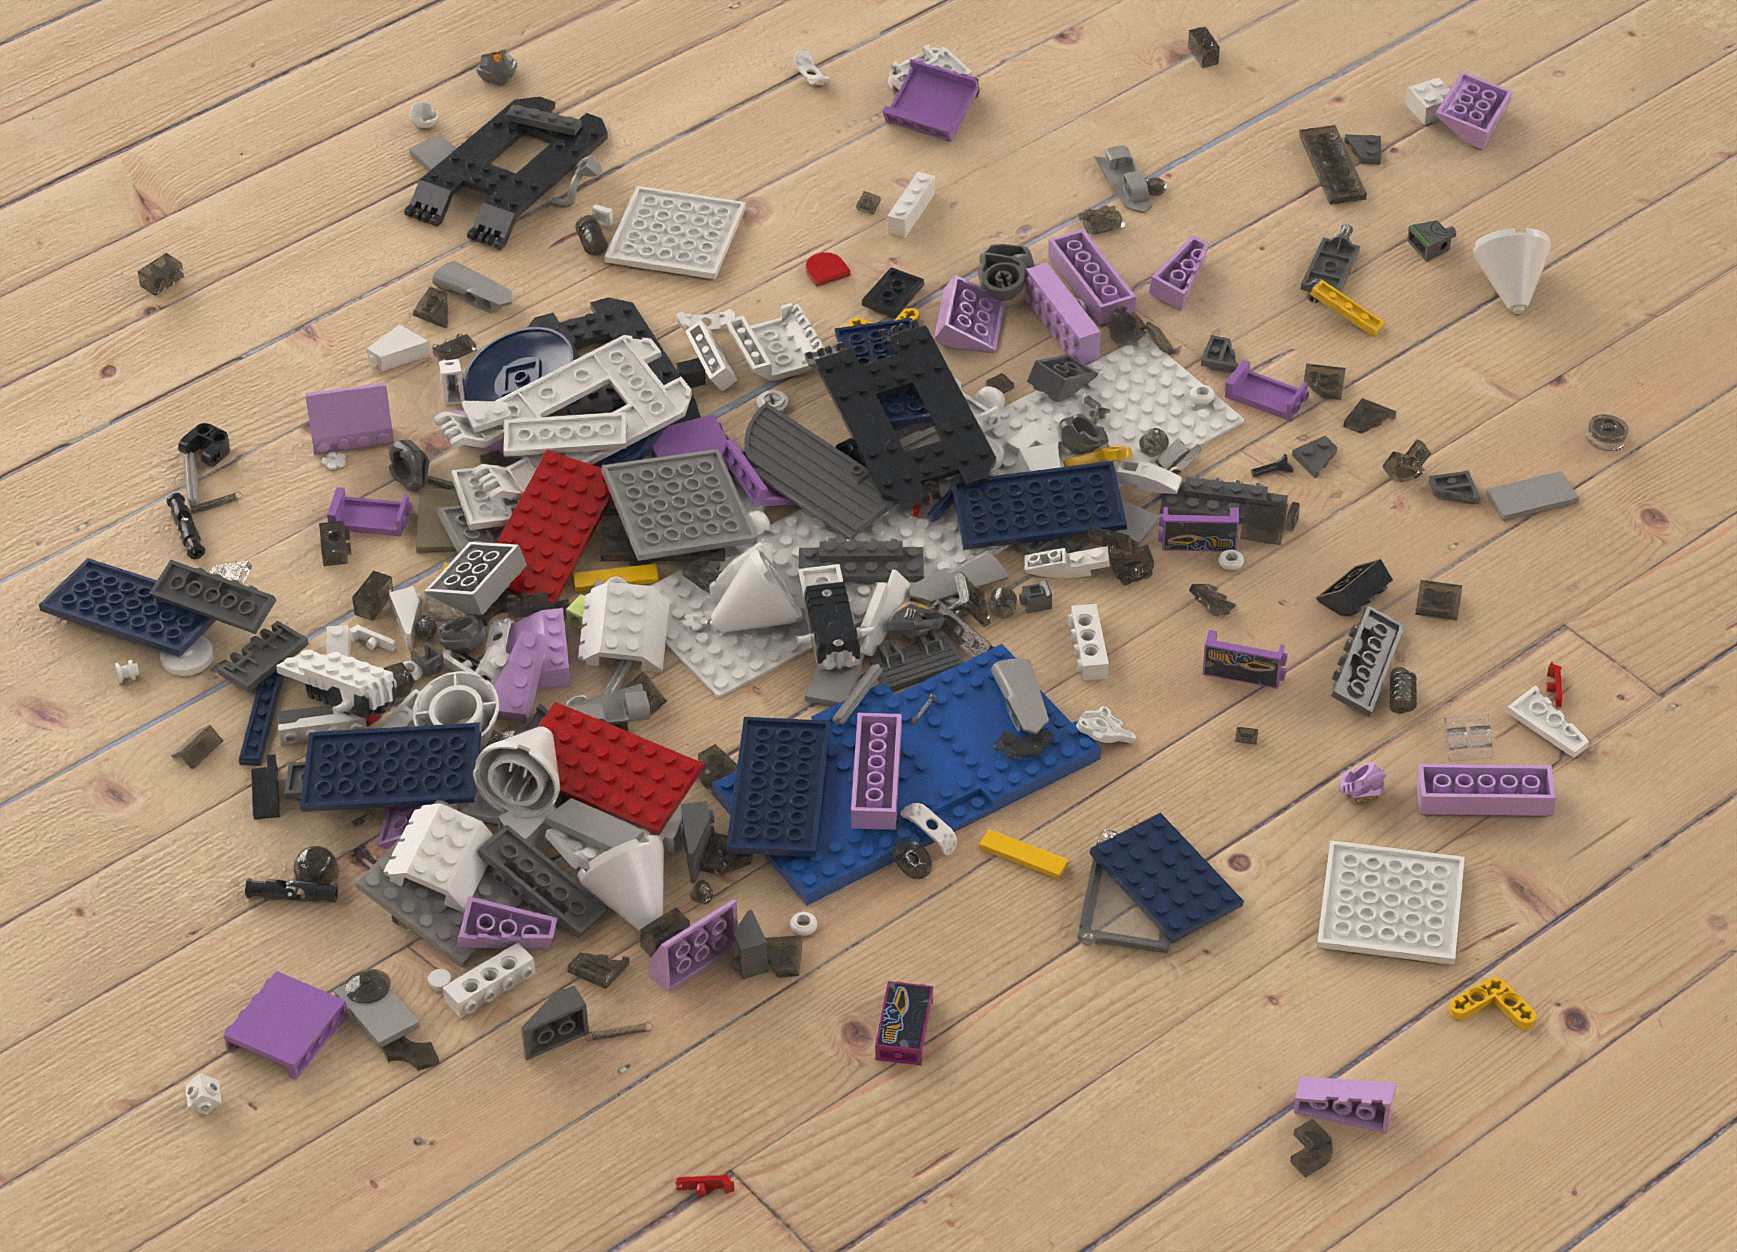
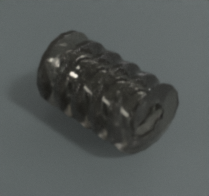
[575,215,608,256]
[1389,667,1417,714]

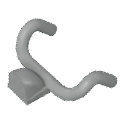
[552,155,602,207]

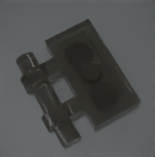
[1078,205,1125,236]
[698,744,737,790]

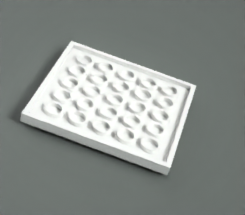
[605,186,746,280]
[1317,840,1465,965]

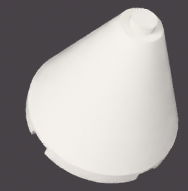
[1472,228,1551,314]
[710,547,804,633]
[473,727,560,818]
[578,835,664,936]

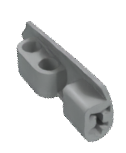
[1094,145,1152,214]
[432,261,512,313]
[910,551,1008,603]
[991,659,1049,734]
[567,684,650,724]

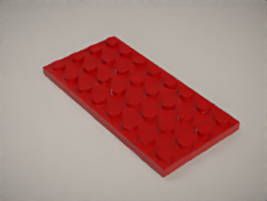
[496,450,612,607]
[538,702,704,835]

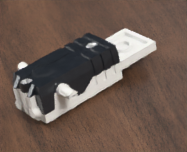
[797,564,874,670]
[276,650,397,719]

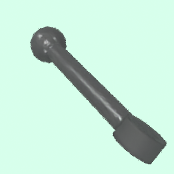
[911,694,937,726]

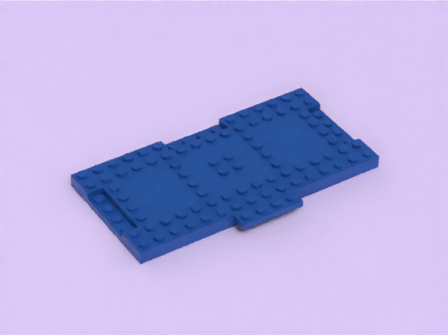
[712,644,1101,906]

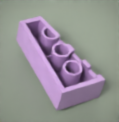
[1149,235,1209,311]
[494,631,547,722]
[456,896,557,949]
[1294,1077,1396,1134]

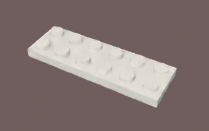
[504,412,627,456]

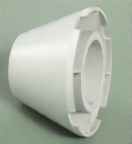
[413,671,499,751]

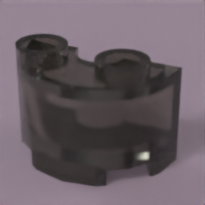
[1110,545,1154,585]

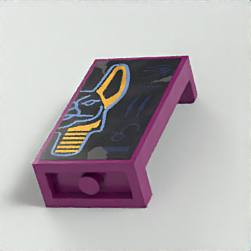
[875,981,934,1066]

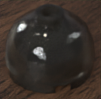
[1107,306,1147,344]
[293,846,339,884]

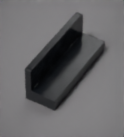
[251,754,280,820]

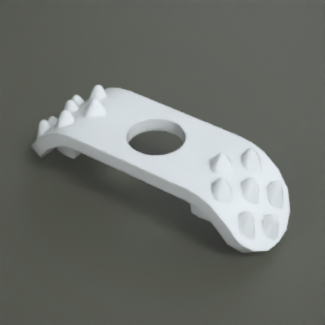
[794,50,830,86]
[677,309,735,331]
[485,618,514,653]
[900,803,957,855]

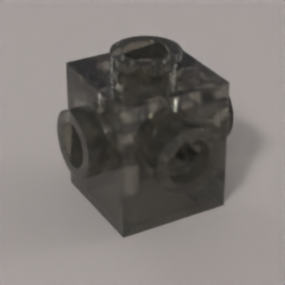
[383,662,415,698]

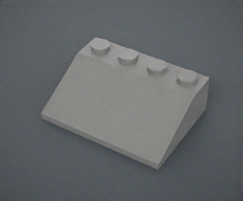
[425,542,527,615]

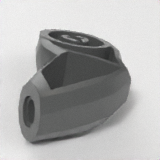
[978,244,1035,301]

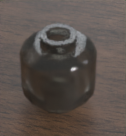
[1139,428,1169,457]
[989,587,1017,618]

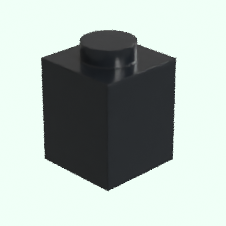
[676,358,706,388]

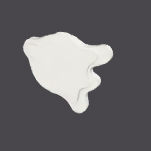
[1076,706,1136,744]

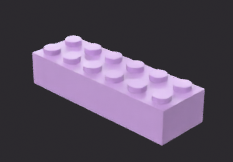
[1048,229,1136,325]
[1024,263,1101,365]
[851,713,902,830]
[1416,764,1556,816]

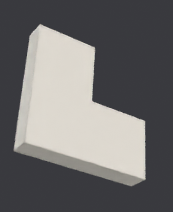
[1007,421,1062,454]

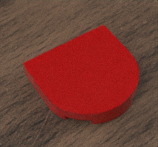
[806,252,851,286]

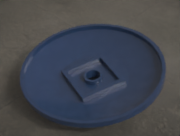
[462,327,575,402]

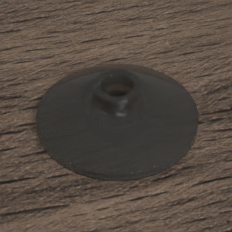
[893,838,932,879]
[345,969,391,1004]

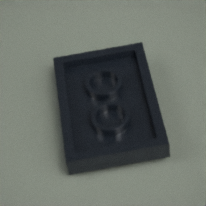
[862,267,924,318]

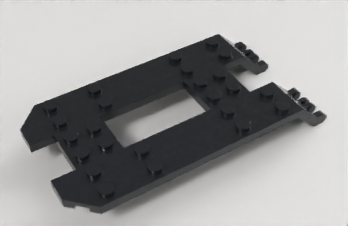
[404,97,608,250]
[527,297,701,426]
[804,319,996,507]

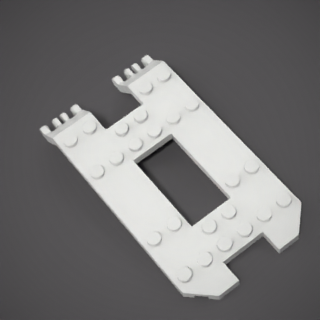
[433,335,692,501]

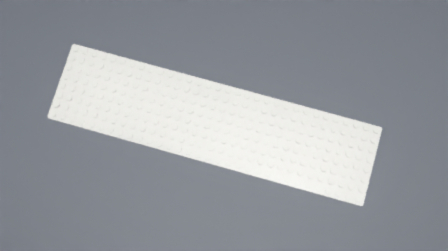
[650,337,1244,698]

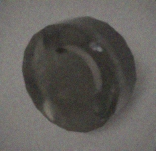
[690,880,713,905]

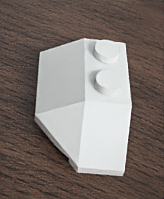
[709,542,772,602]

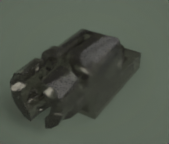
[505,592,570,621]

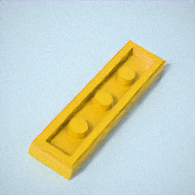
[1310,279,1386,337]
[573,564,658,593]
[979,829,1069,880]

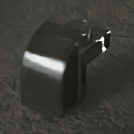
[1382,439,1431,482]

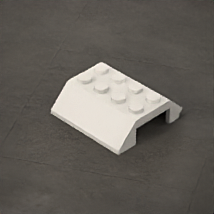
[725,303,825,382]
[578,582,670,673]
[383,804,494,913]

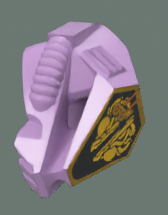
[1339,761,1387,804]

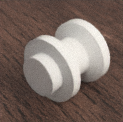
[115,660,139,684]

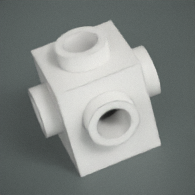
[186,1073,221,1115]

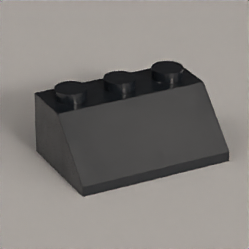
[1316,559,1393,616]

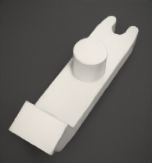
[349,625,396,652]
[443,649,475,673]

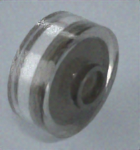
[1585,414,1629,451]

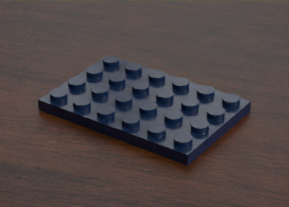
[1089,812,1244,943]

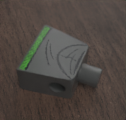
[1407,220,1456,261]

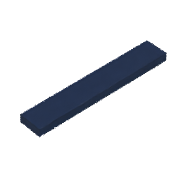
[239,670,284,766]

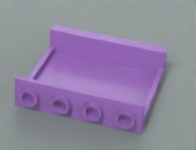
[882,59,979,142]
[648,414,731,474]
[721,440,796,506]
[224,971,348,1080]

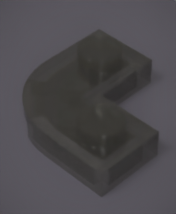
[994,728,1054,761]
[1290,1118,1333,1178]

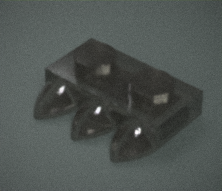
[432,334,477,361]
[682,556,722,594]
[1189,584,1236,616]
[625,671,667,715]

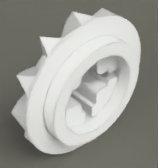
[757,390,788,413]

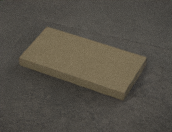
[416,490,461,553]

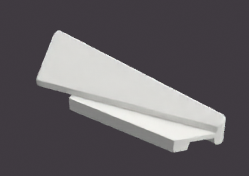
[859,570,911,656]

